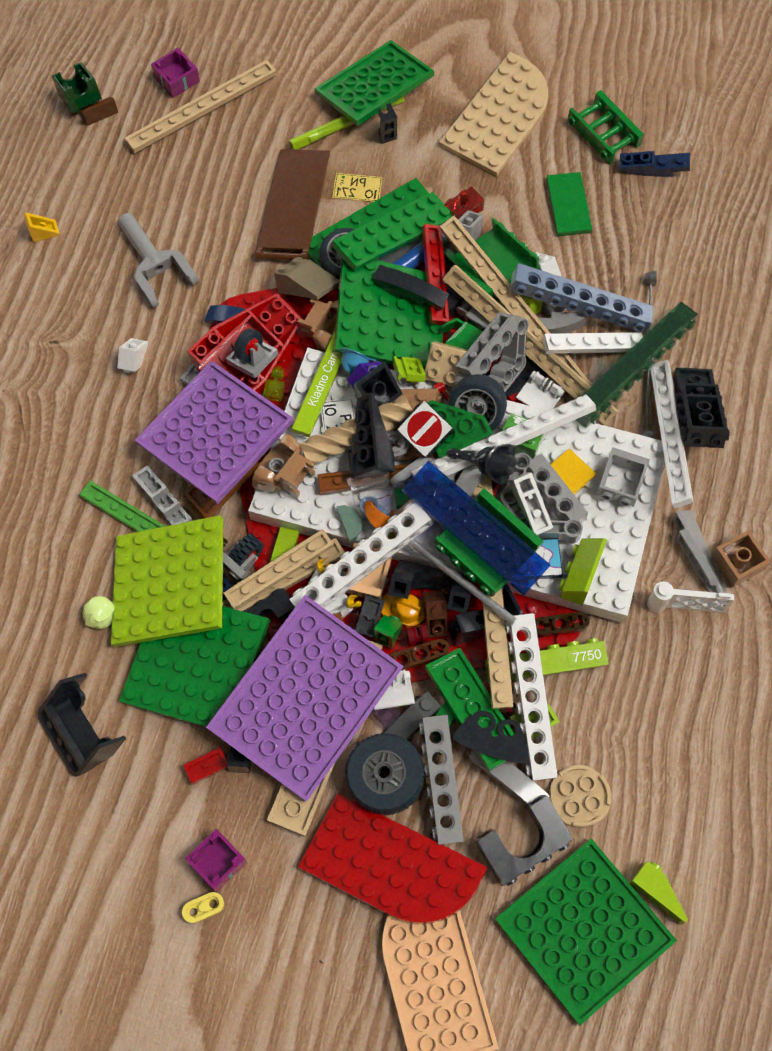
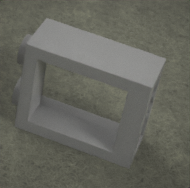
[596,447,650,507]

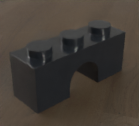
[243,588,295,633]

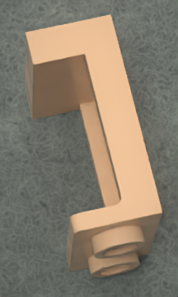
[345,543,392,599]

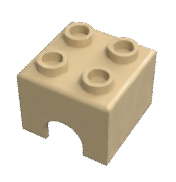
[425,341,468,387]

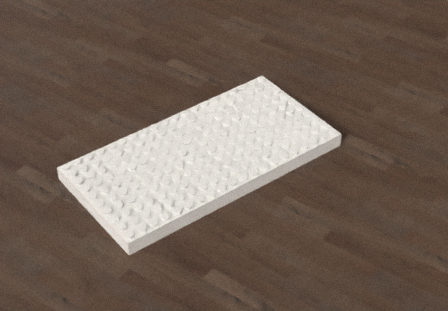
[249,348,665,623]

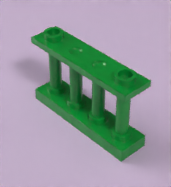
[567,90,644,165]

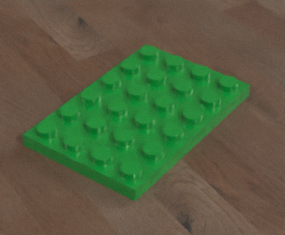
[314,40,434,126]

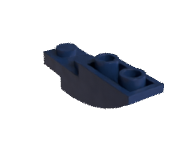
[619,151,690,177]

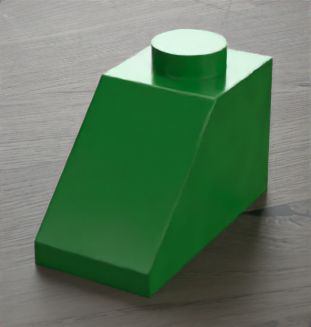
[374,615,402,649]

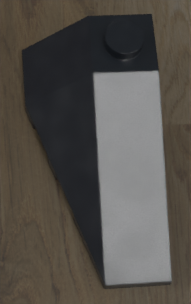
[349,393,395,479]

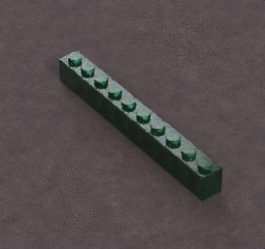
[576,302,698,428]

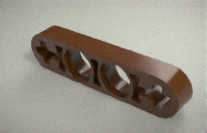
[388,639,449,670]

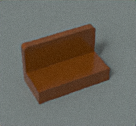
[80,97,118,126]

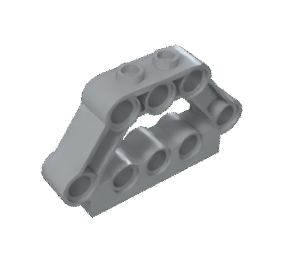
[454,312,529,392]
[499,453,588,544]

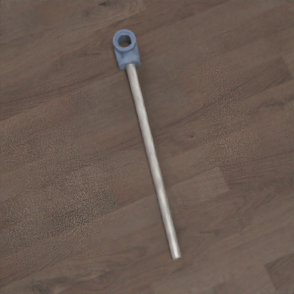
[360,496,517,625]

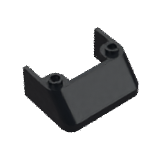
[38,673,126,777]

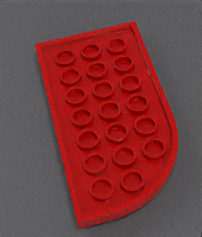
[298,793,487,924]

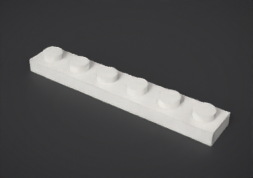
[542,332,646,354]

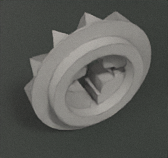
[387,431,410,458]

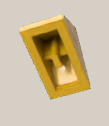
[24,212,60,243]

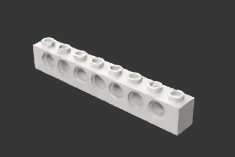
[290,501,434,608]
[505,613,557,781]

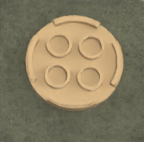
[549,765,612,828]

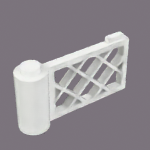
[647,582,734,613]

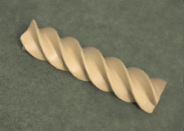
[299,395,413,463]

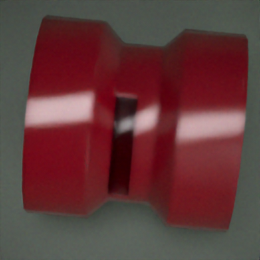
[406,623,429,646]

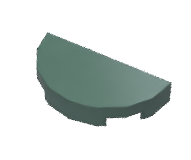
[336,505,363,542]

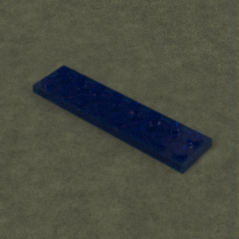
[402,461,550,596]

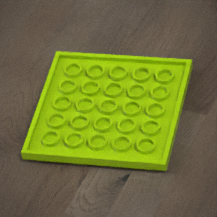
[111,515,223,647]

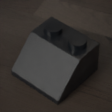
[354,362,403,407]

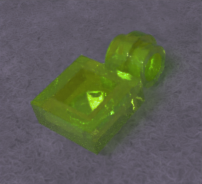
[263,366,285,401]

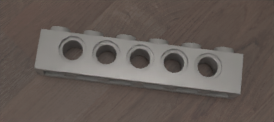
[419,715,464,845]

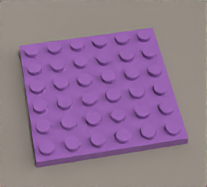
[135,361,294,504]

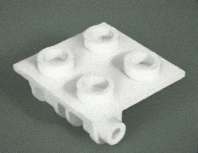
[516,371,565,411]
[374,669,415,710]

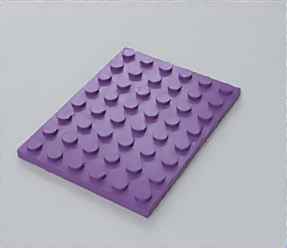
[206,595,404,802]

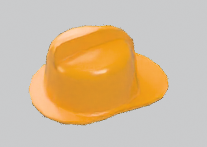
[381,593,425,626]

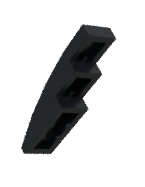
[372,265,449,311]

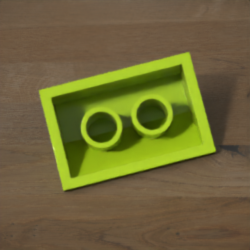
[558,538,607,606]

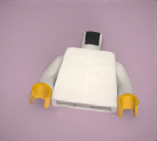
[308,559,361,618]

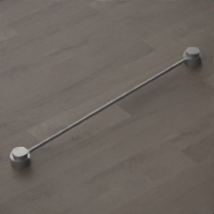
[642,271,657,438]

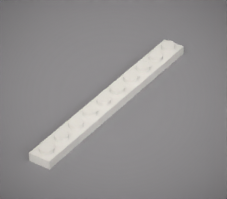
[650,360,694,509]
[411,395,596,488]

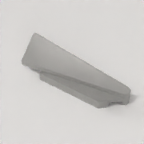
[672,510,727,593]

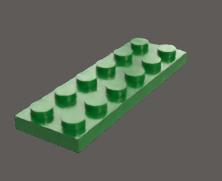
[425,648,514,772]

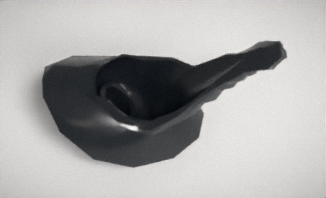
[447,444,517,485]

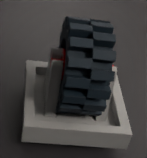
[223,534,264,581]

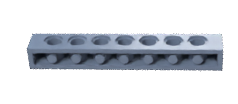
[509,263,653,333]

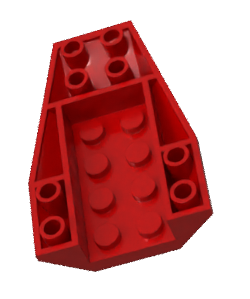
[187,293,303,391]

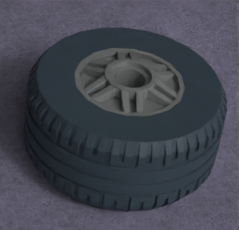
[345,733,425,815]

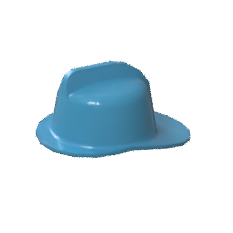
[340,348,378,374]

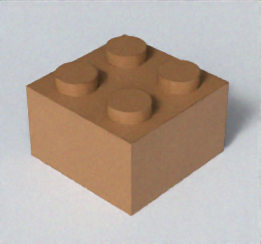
[711,530,771,587]

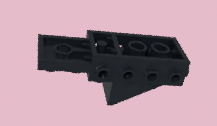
[674,367,730,448]

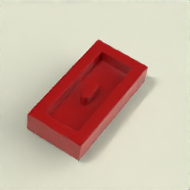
[183,747,227,785]

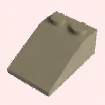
[274,257,340,300]

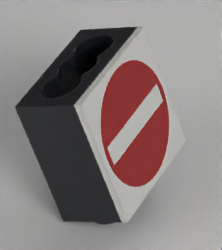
[397,401,456,458]

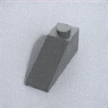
[384,691,441,740]

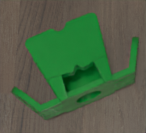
[440,318,483,350]

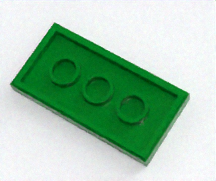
[546,172,592,236]

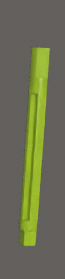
[289,96,405,150]

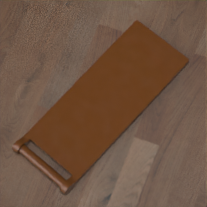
[255,149,330,261]

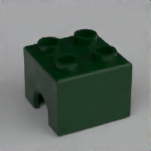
[51,62,102,113]

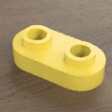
[182,892,224,924]

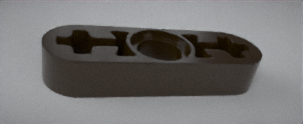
[535,612,590,637]

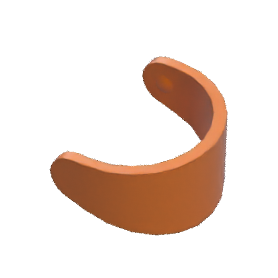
[364,501,397,529]

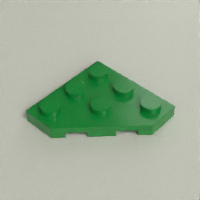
[427,400,494,458]

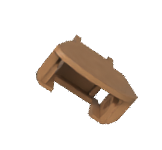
[297,299,338,352]
[252,434,315,498]

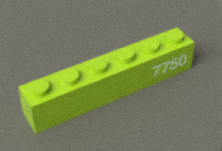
[484,638,609,684]

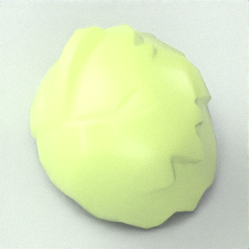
[83,596,114,629]

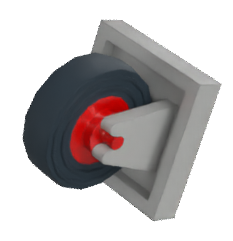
[226,328,278,378]

